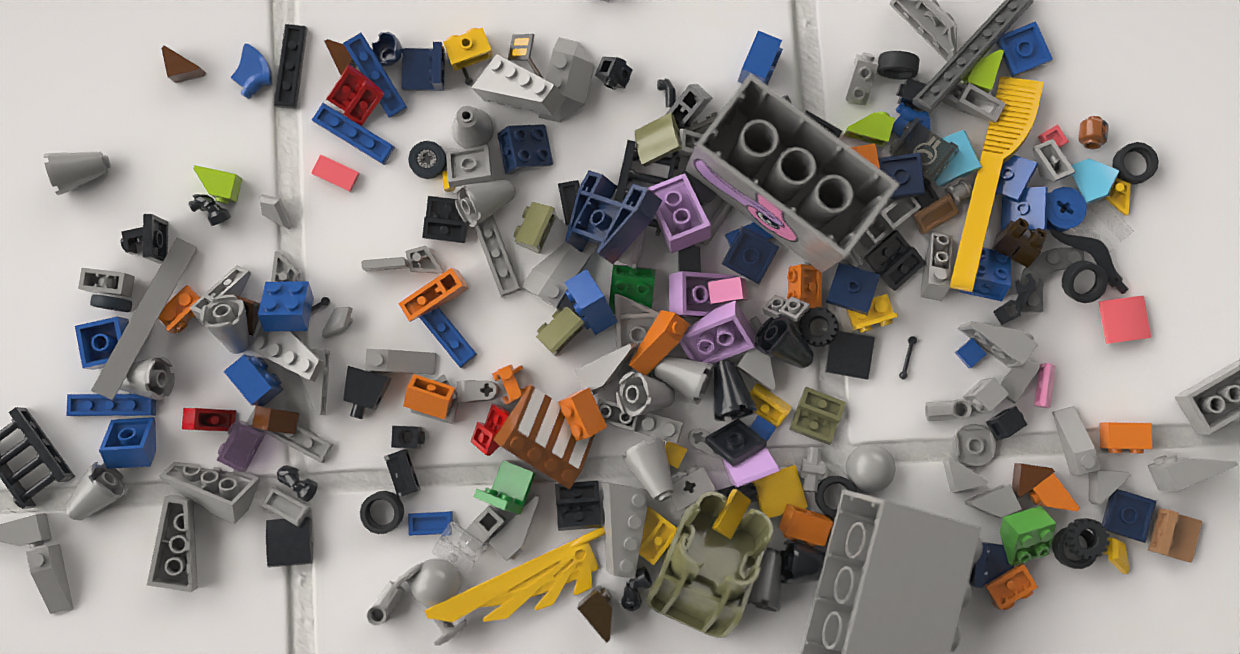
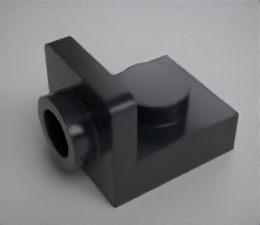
[120,227,143,255]

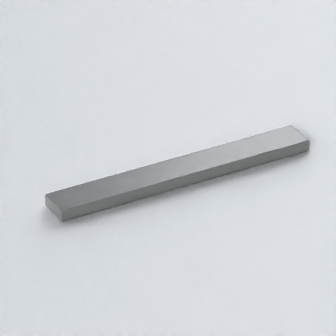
[91,237,197,401]

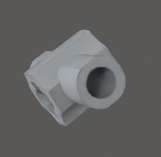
[800,447,825,493]

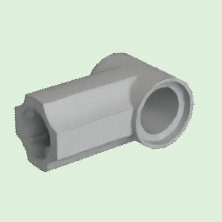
[925,400,972,421]
[367,580,405,626]

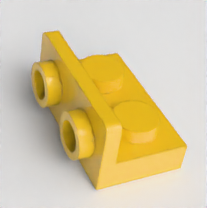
[846,294,898,333]

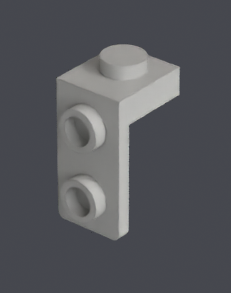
[846,53,879,105]

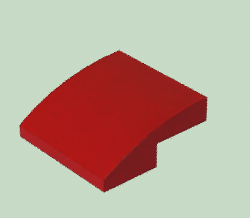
[326,65,384,126]
[470,403,510,456]

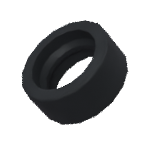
[877,51,920,80]
[1112,142,1159,185]
[1062,260,1108,303]
[815,476,858,517]
[360,491,404,534]
[1052,526,1097,569]

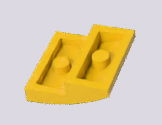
[752,465,808,518]

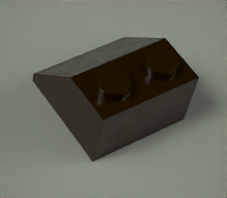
[577,585,613,643]

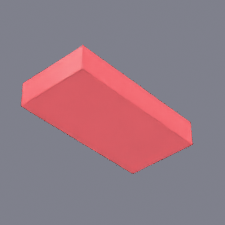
[311,154,360,192]

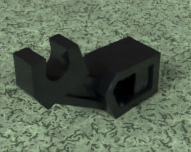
[993,273,1036,326]

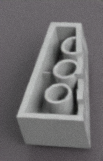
[147,495,198,592]

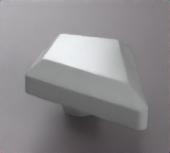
[259,194,293,229]
[405,245,443,274]
[271,251,300,282]
[322,307,353,338]

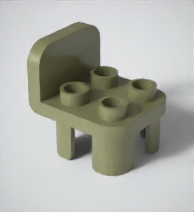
[646,491,773,638]

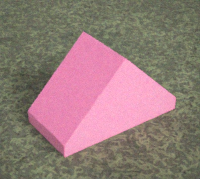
[708,277,748,304]

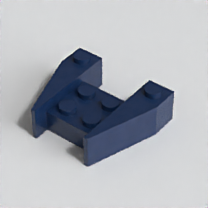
[565,170,663,264]

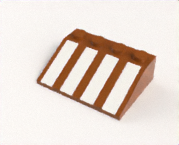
[493,384,595,490]

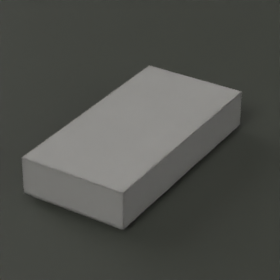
[361,257,409,272]
[261,487,311,527]

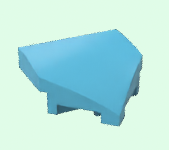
[1071,159,1119,205]

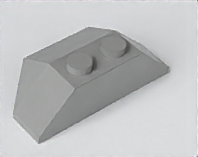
[889,0,957,62]
[539,37,594,123]

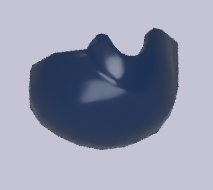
[372,32,403,67]

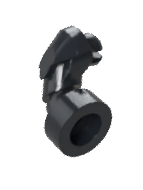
[188,194,231,226]
[277,465,318,502]
[621,566,653,612]

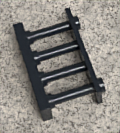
[615,140,680,236]
[0,407,75,509]

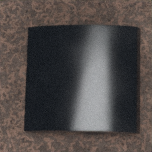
[422,196,469,243]
[864,230,926,291]
[555,481,602,531]
[266,517,313,568]

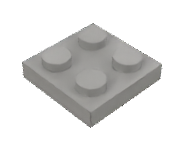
[446,144,492,188]

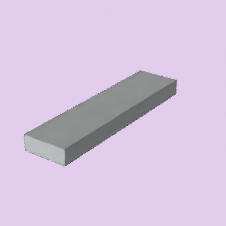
[475,215,521,297]
[246,406,334,463]

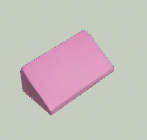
[1034,363,1056,408]

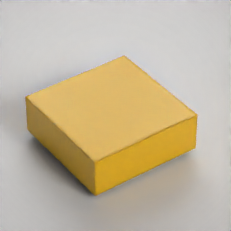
[665,441,688,469]

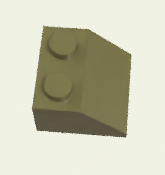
[513,202,557,254]
[536,306,585,356]

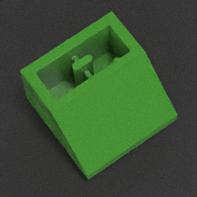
[1000,506,1057,566]

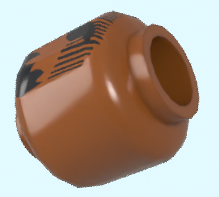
[1078,116,1109,149]

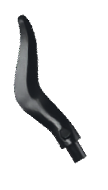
[1050,228,1129,294]

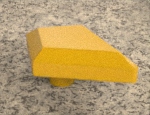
[1105,178,1131,216]
[1103,538,1130,574]

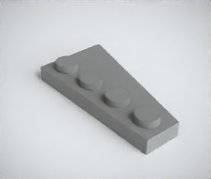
[250,325,324,382]

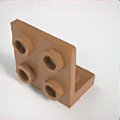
[1148,508,1202,563]

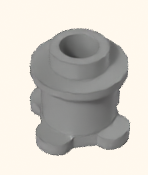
[944,180,973,206]

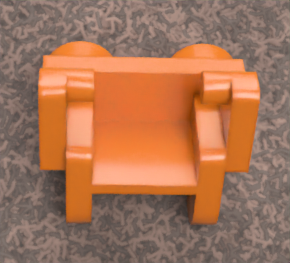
[492,365,530,405]

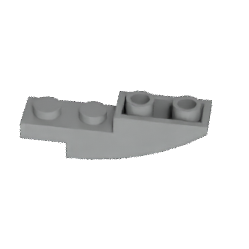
[597,399,684,444]

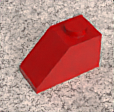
[182,408,236,432]

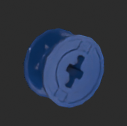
[1046,187,1087,232]

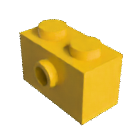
[443,27,493,72]

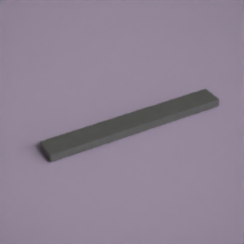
[913,0,1034,114]

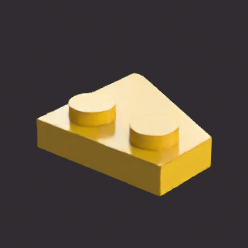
[639,506,677,565]

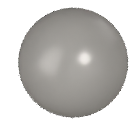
[846,444,896,493]
[411,558,461,608]

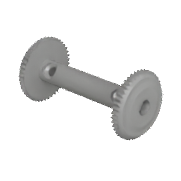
[394,562,467,646]

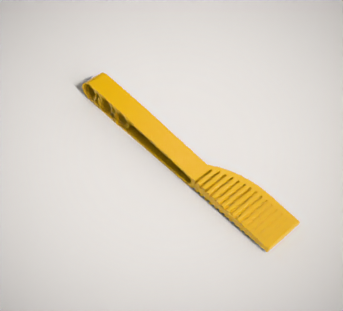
[950,76,1044,292]

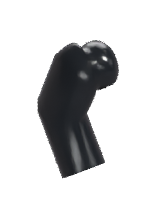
[657,78,676,107]

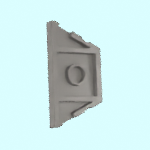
[614,294,659,377]

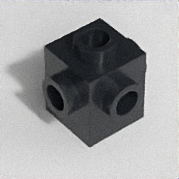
[595,56,633,90]

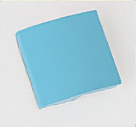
[921,130,982,187]

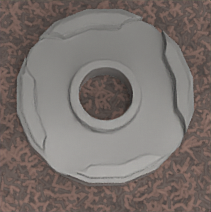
[952,424,997,467]

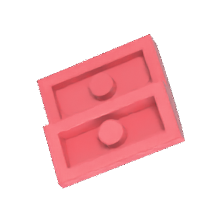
[1099,296,1151,344]

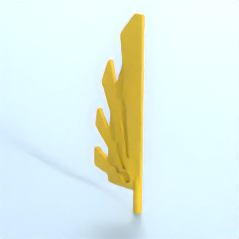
[424,526,605,622]

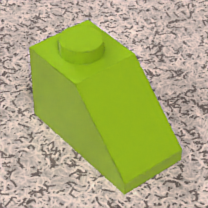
[962,49,1004,93]
[843,111,895,147]
[193,165,243,204]

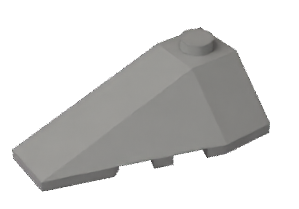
[521,241,599,310]
[159,462,260,524]

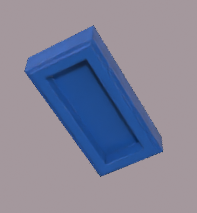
[408,511,453,536]

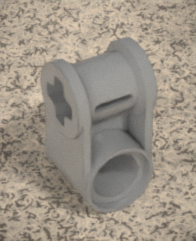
[457,380,500,403]

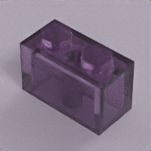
[217,421,266,472]

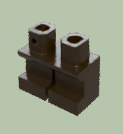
[992,218,1047,268]

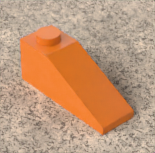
[398,268,469,322]
[628,310,690,375]

